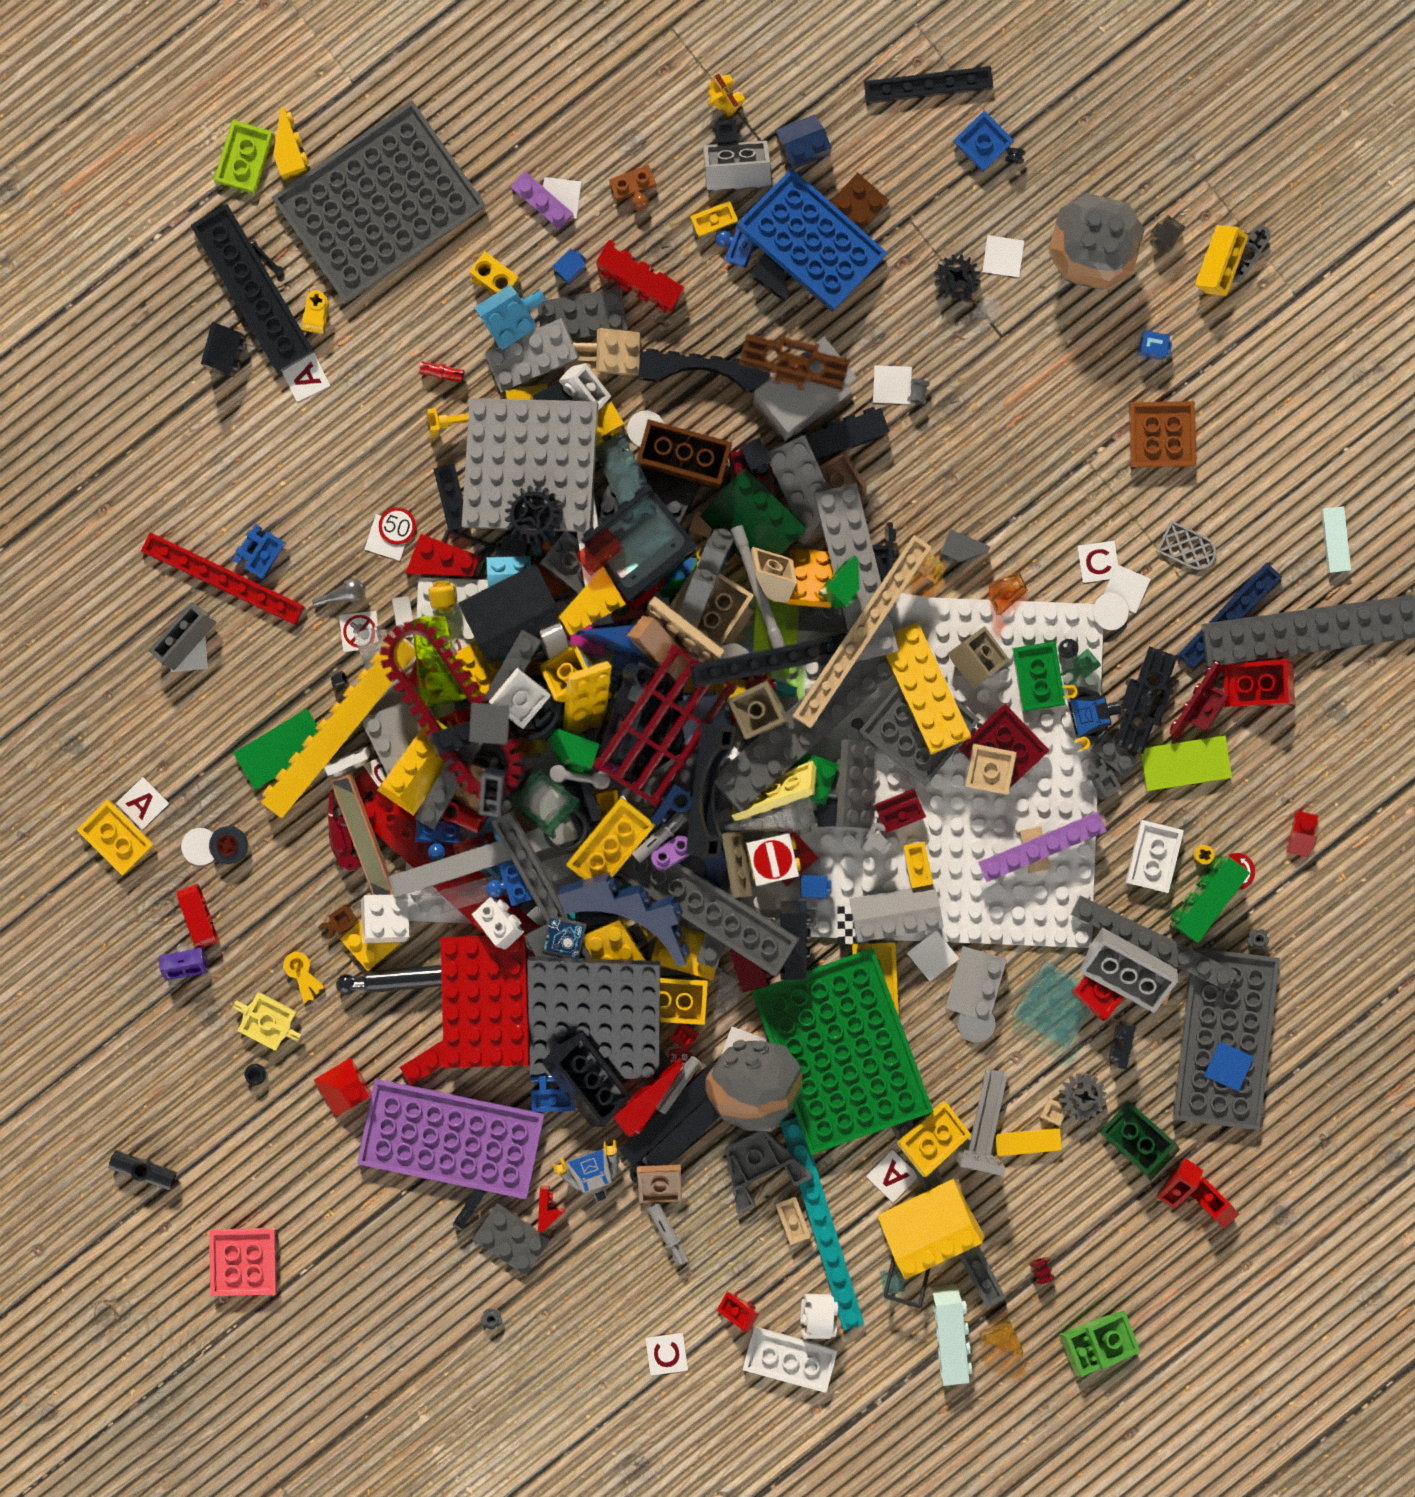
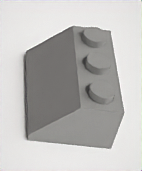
[703,141,771,191]
[945,946,1007,1022]

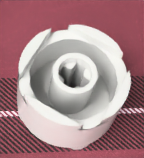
[800,1294,838,1339]

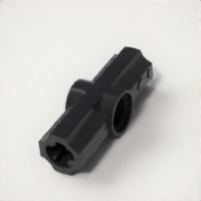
[108,1150,177,1190]

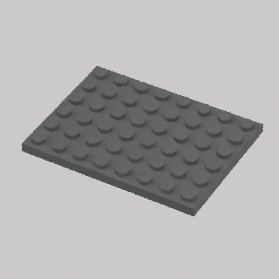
[271,100,486,304]

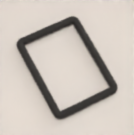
[442,529,494,580]
[884,1256,931,1308]

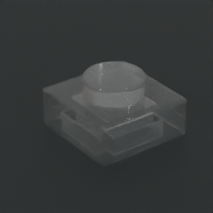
[973,294,1003,324]

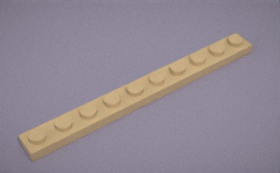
[792,535,932,728]

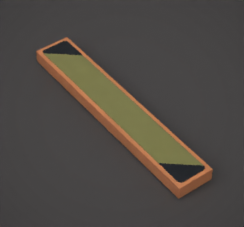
[330,773,393,895]

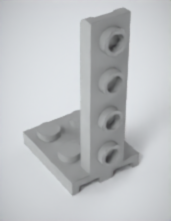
[955,1069,1008,1176]

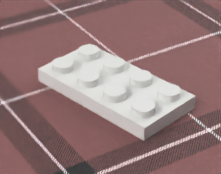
[742,1326,838,1393]

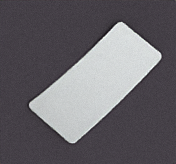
[392,596,415,638]

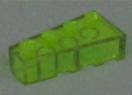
[412,616,466,706]

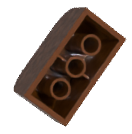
[636,419,732,489]

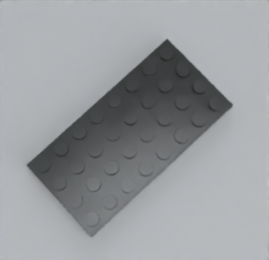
[1172,947,1280,1130]

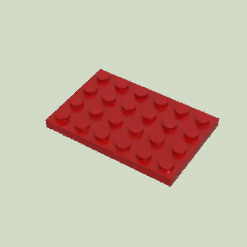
[441,934,530,1068]

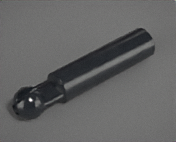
[336,965,442,995]

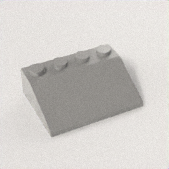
[361,692,438,775]

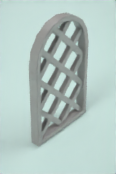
[1156,521,1216,570]

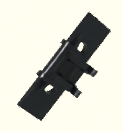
[1114,646,1178,754]

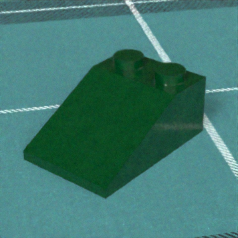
[1100,1101,1180,1181]

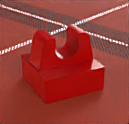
[669,1023,699,1051]

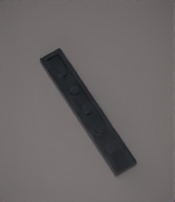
[863,66,994,104]
[619,1061,716,1166]

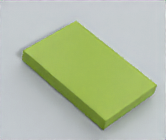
[213,120,275,195]

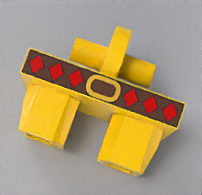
[707,73,745,118]

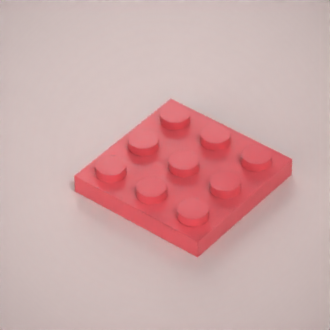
[209,1228,277,1296]

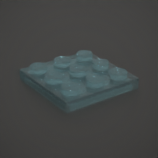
[1011,960,1091,1049]

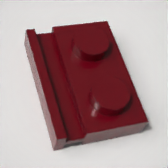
[874,788,926,834]

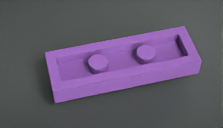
[511,171,574,230]

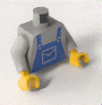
[552,1140,619,1202]

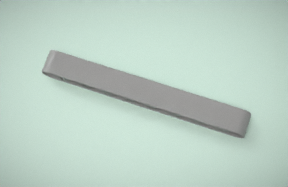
[388,818,579,898]

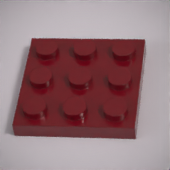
[958,703,1050,795]

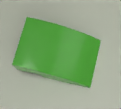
[1059,1311,1141,1377]

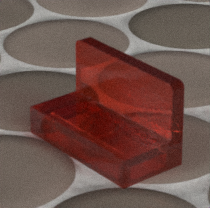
[575,529,625,576]

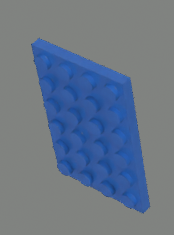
[736,168,887,312]

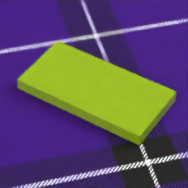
[1140,736,1232,791]

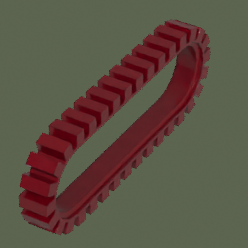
[380,621,525,799]

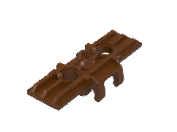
[739,334,850,391]

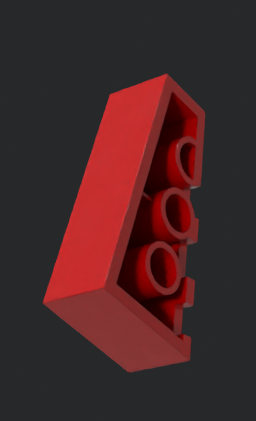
[596,240,685,314]

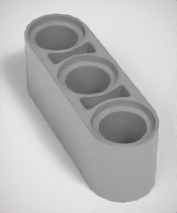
[539,623,568,661]

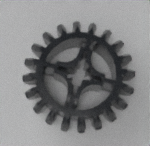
[505,485,564,545]

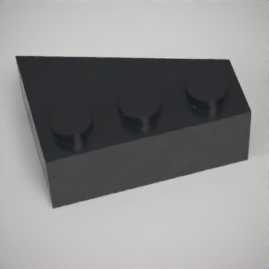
[780,901,811,980]

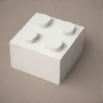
[361,894,409,943]

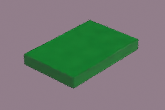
[1012,641,1066,712]

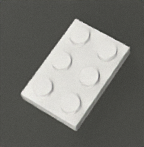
[1125,820,1184,893]

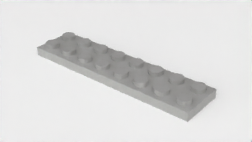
[814,483,898,662]

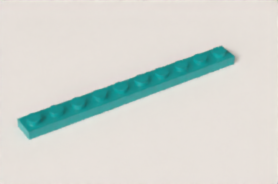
[780,1117,864,1330]

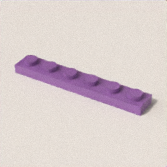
[978,811,1107,882]

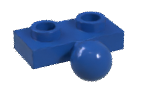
[715,229,755,268]
[415,820,460,861]
[486,860,533,906]

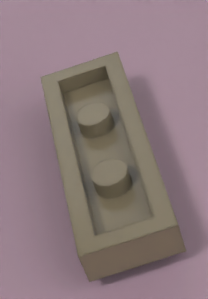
[722,832,753,898]

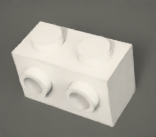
[559,363,611,410]
[472,897,524,950]

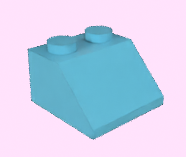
[487,556,531,587]

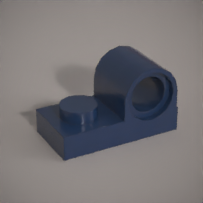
[649,782,692,826]

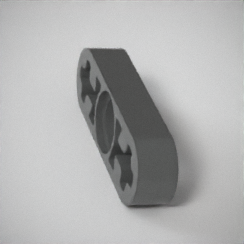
[1232,225,1270,283]

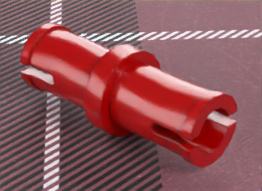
[419,361,465,384]

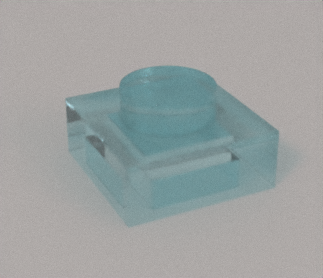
[880,1268,905,1294]

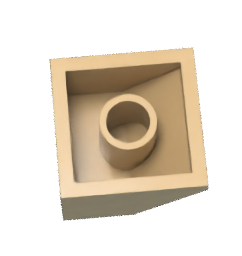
[751,547,797,604]

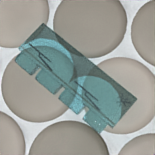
[596,435,649,512]

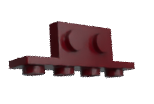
[1170,661,1230,740]

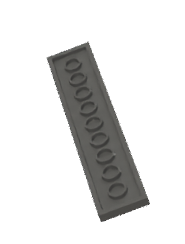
[1201,594,1415,667]
[711,655,894,812]
[616,840,799,977]

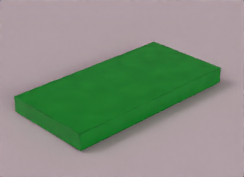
[233,709,318,790]

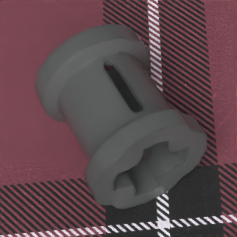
[907,379,930,404]

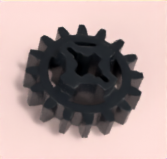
[934,254,981,302]

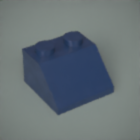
[775,114,832,170]

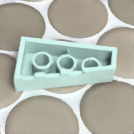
[931,1284,972,1386]

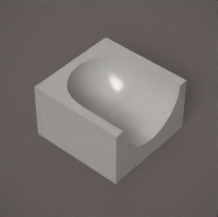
[753,337,857,444]

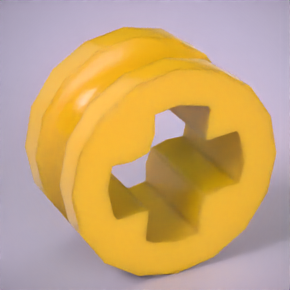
[1193,845,1215,864]

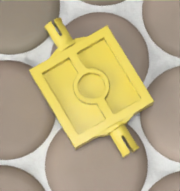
[232,992,302,1051]

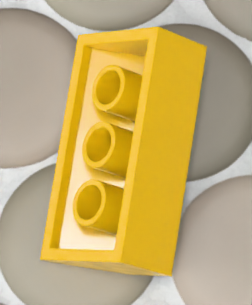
[378,721,447,815]

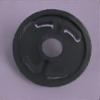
[508,675,565,741]

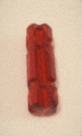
[453,832,496,854]

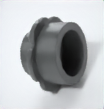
[1248,929,1269,950]
[481,1308,502,1330]

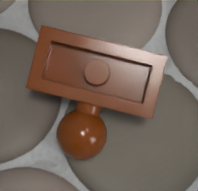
[609,165,657,211]

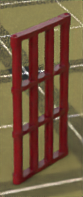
[593,644,737,807]

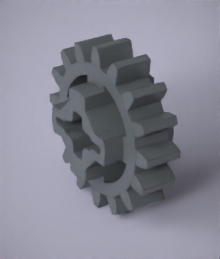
[1059,1073,1107,1121]

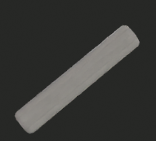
[656,1056,701,1114]

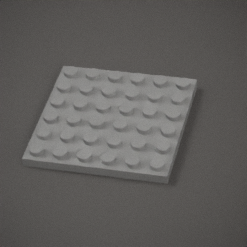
[462,398,599,532]

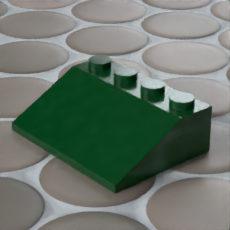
[700,468,806,559]

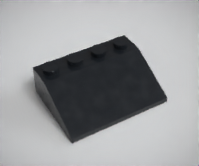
[458,563,562,664]

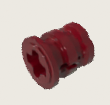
[1029,1257,1055,1284]

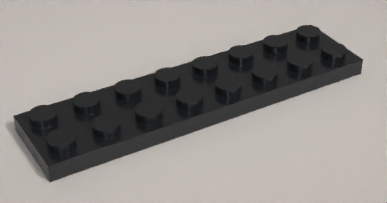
[190,204,315,374]

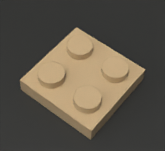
[596,328,640,376]
[965,744,1016,795]

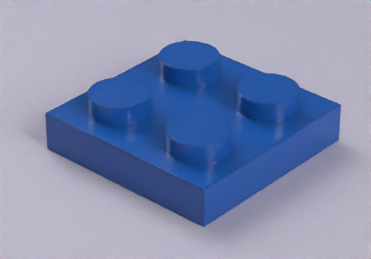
[953,110,1014,172]

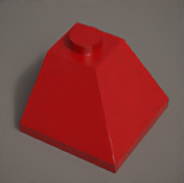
[314,1057,372,1117]

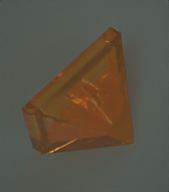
[989,573,1028,616]

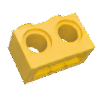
[469,251,520,296]

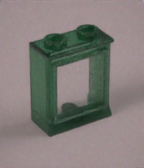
[512,770,582,840]

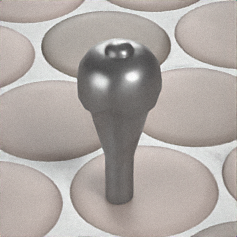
[312,578,365,607]

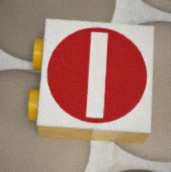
[745,833,801,886]

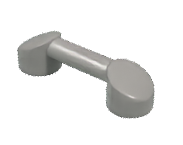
[550,765,611,789]

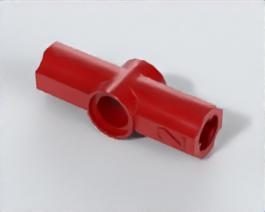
[420,797,486,833]

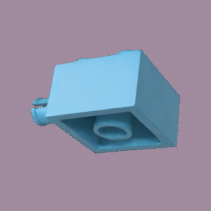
[474,285,546,350]

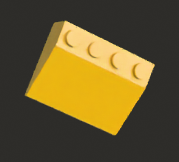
[878,1178,985,1280]

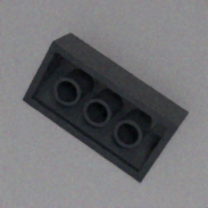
[541,1033,631,1127]

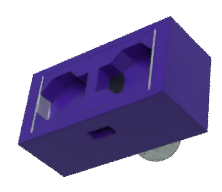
[159,943,208,981]

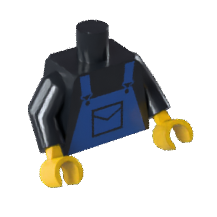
[1062,685,1121,752]

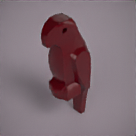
[328,793,361,871]

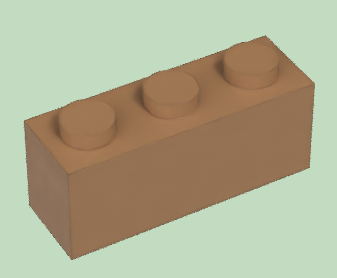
[627,616,690,681]

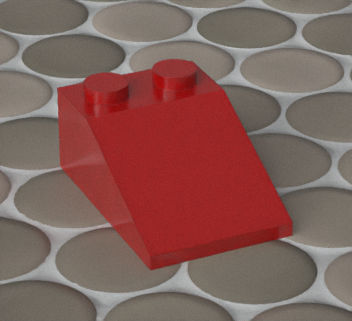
[1223,660,1295,707]

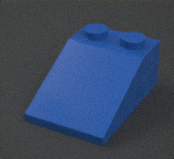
[576,624,644,656]

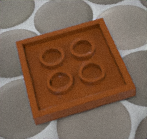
[1129,401,1196,468]

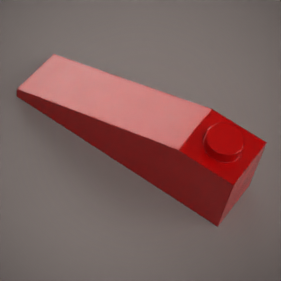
[613,1058,683,1137]

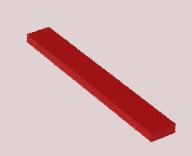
[141,532,306,625]

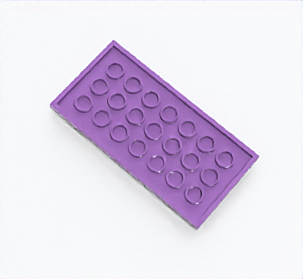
[357,1078,545,1199]

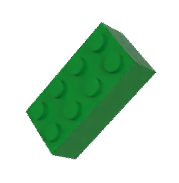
[1169,856,1250,943]

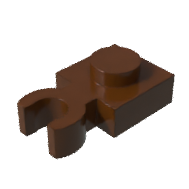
[318,904,359,939]

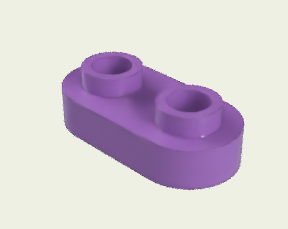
[651,836,689,871]

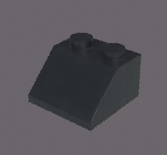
[201,322,247,378]

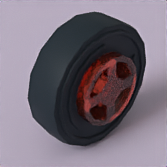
[209,826,248,865]

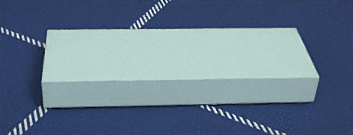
[1321,506,1351,573]

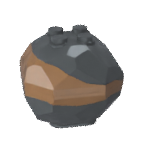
[1048,193,1145,290]
[705,1040,802,1131]

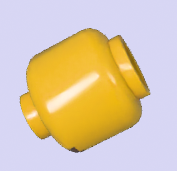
[428,581,458,613]

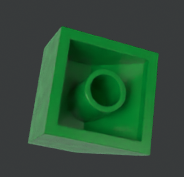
[818,555,860,609]
[548,729,599,773]
[789,753,839,805]

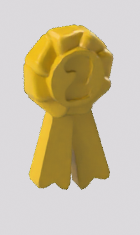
[283,952,324,1003]

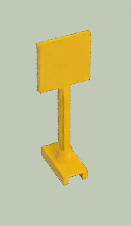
[425,384,548,438]

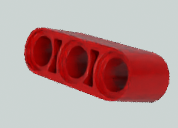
[176,884,219,948]

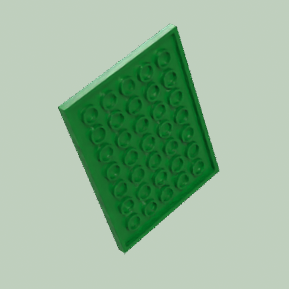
[751,947,934,1155]

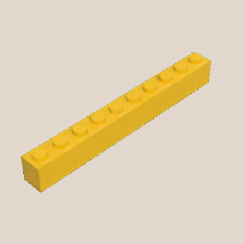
[261,639,418,818]

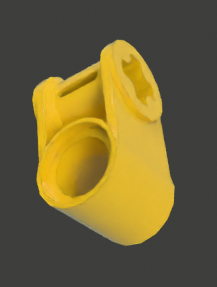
[302,290,328,334]

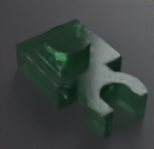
[1061,649,1101,685]

